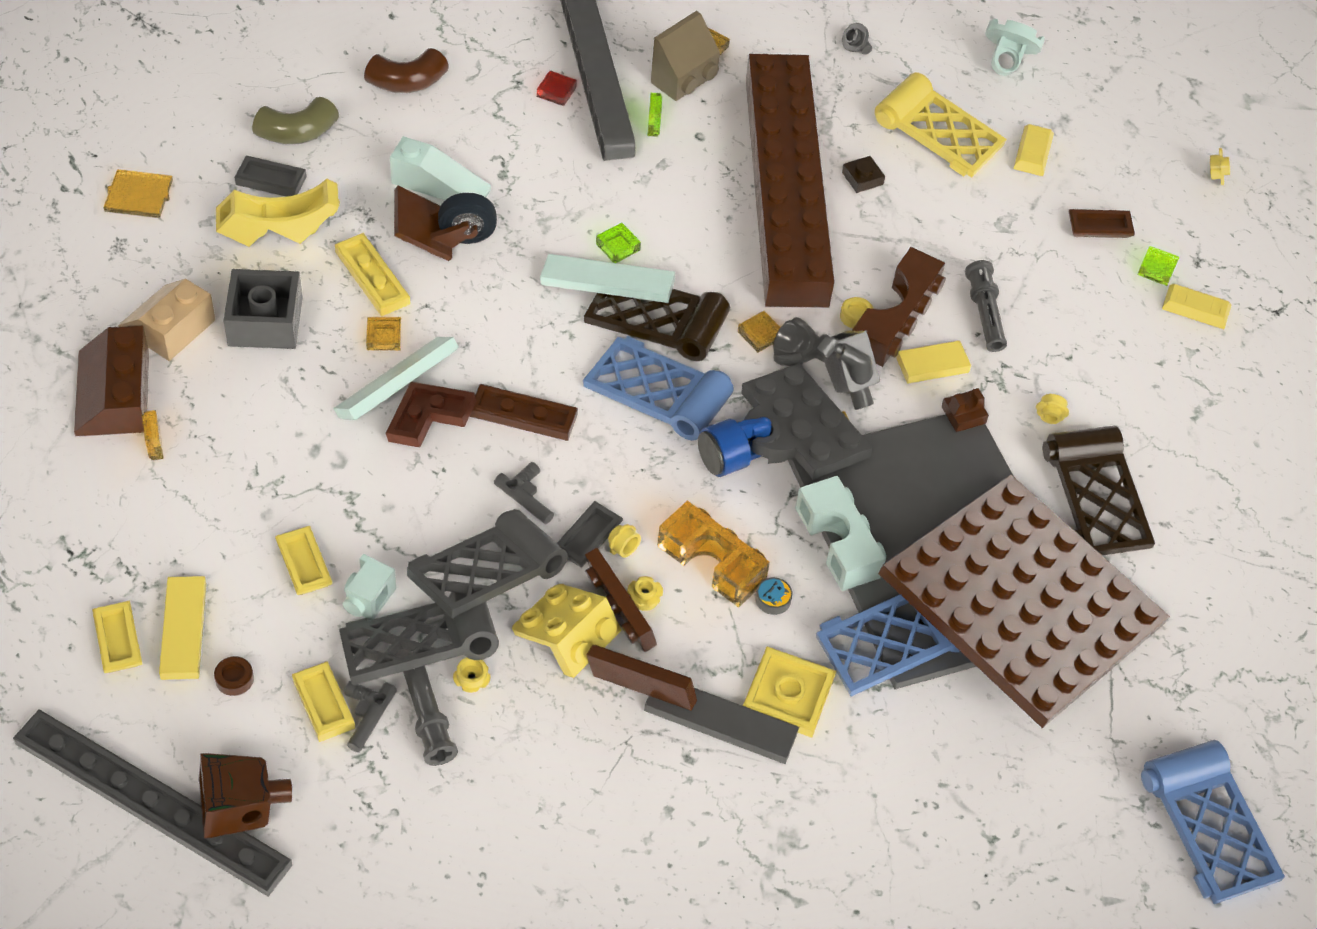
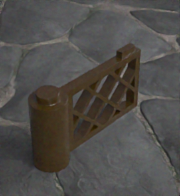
[584,289,730,362]
[1042,425,1155,555]

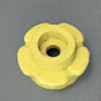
[1036,394,1069,424]
[608,524,641,558]
[627,576,663,611]
[453,657,490,693]

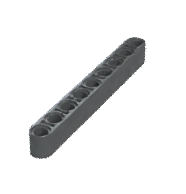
[560,0,635,161]

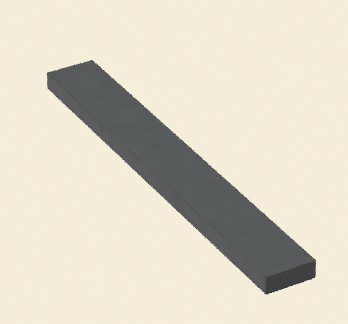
[13,709,293,897]

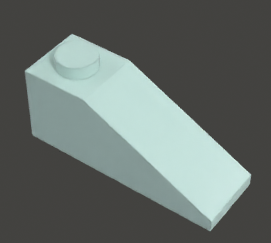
[390,136,491,200]

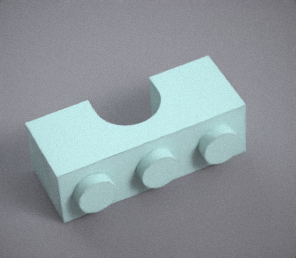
[795,476,886,591]

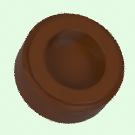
[214,656,254,696]

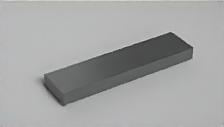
[644,688,799,764]

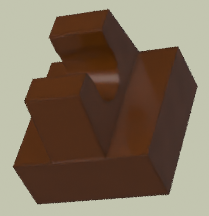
[941,388,989,432]

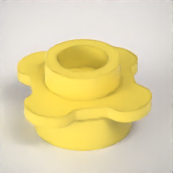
[1210,148,1230,185]

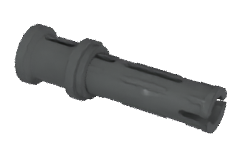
[965,260,1007,352]
[403,666,458,766]

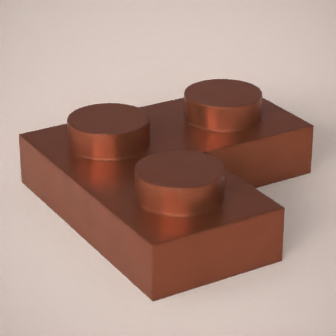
[385,382,477,448]

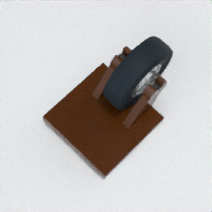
[394,185,497,261]

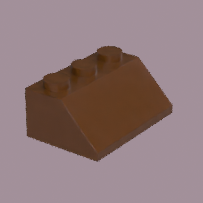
[74,325,149,437]

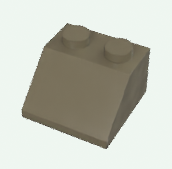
[651,10,720,101]

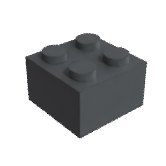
[223,269,303,349]

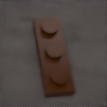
[585,548,657,652]

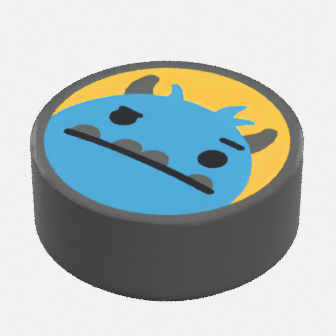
[755,577,793,615]

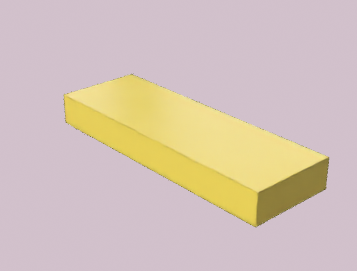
[335,233,410,317]
[159,576,207,680]

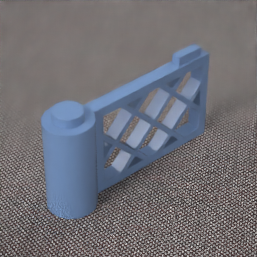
[583,336,734,441]
[816,595,960,697]
[1141,740,1285,904]

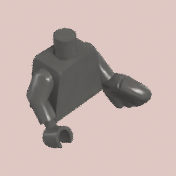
[773,317,880,410]

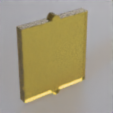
[103,169,173,218]

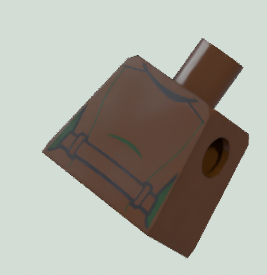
[198,753,292,838]

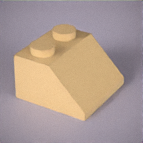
[118,278,215,361]

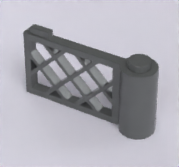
[407,509,568,618]
[339,592,499,686]

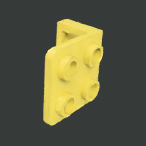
[512,584,622,678]

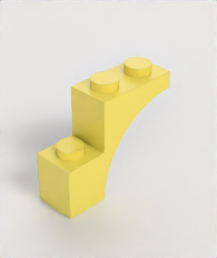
[216,179,340,247]

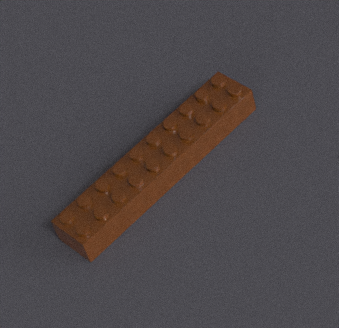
[746,54,834,308]

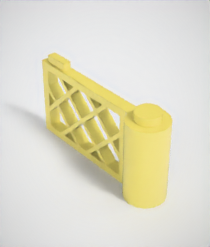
[875,72,1007,178]

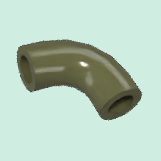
[252,97,339,144]

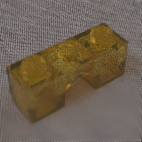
[657,500,770,608]

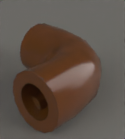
[364,48,449,93]

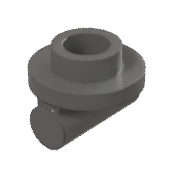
[842,23,872,55]

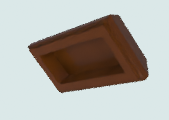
[1068,209,1135,238]

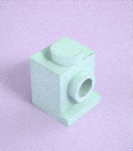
[343,554,396,620]

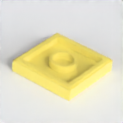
[743,646,836,738]

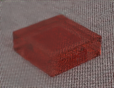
[537,70,577,106]

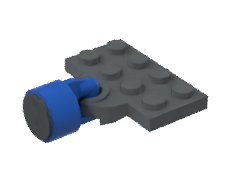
[698,363,873,480]

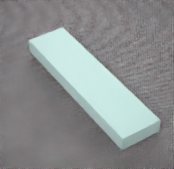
[540,254,675,303]
[333,337,458,420]

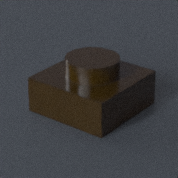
[842,156,885,193]

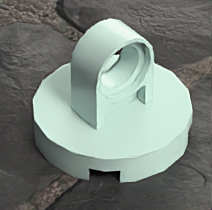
[985,19,1045,76]

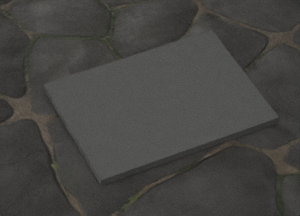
[788,414,1013,690]

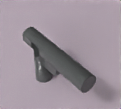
[494,462,554,524]
[344,681,397,752]

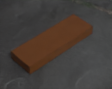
[470,384,578,441]
[586,645,697,711]

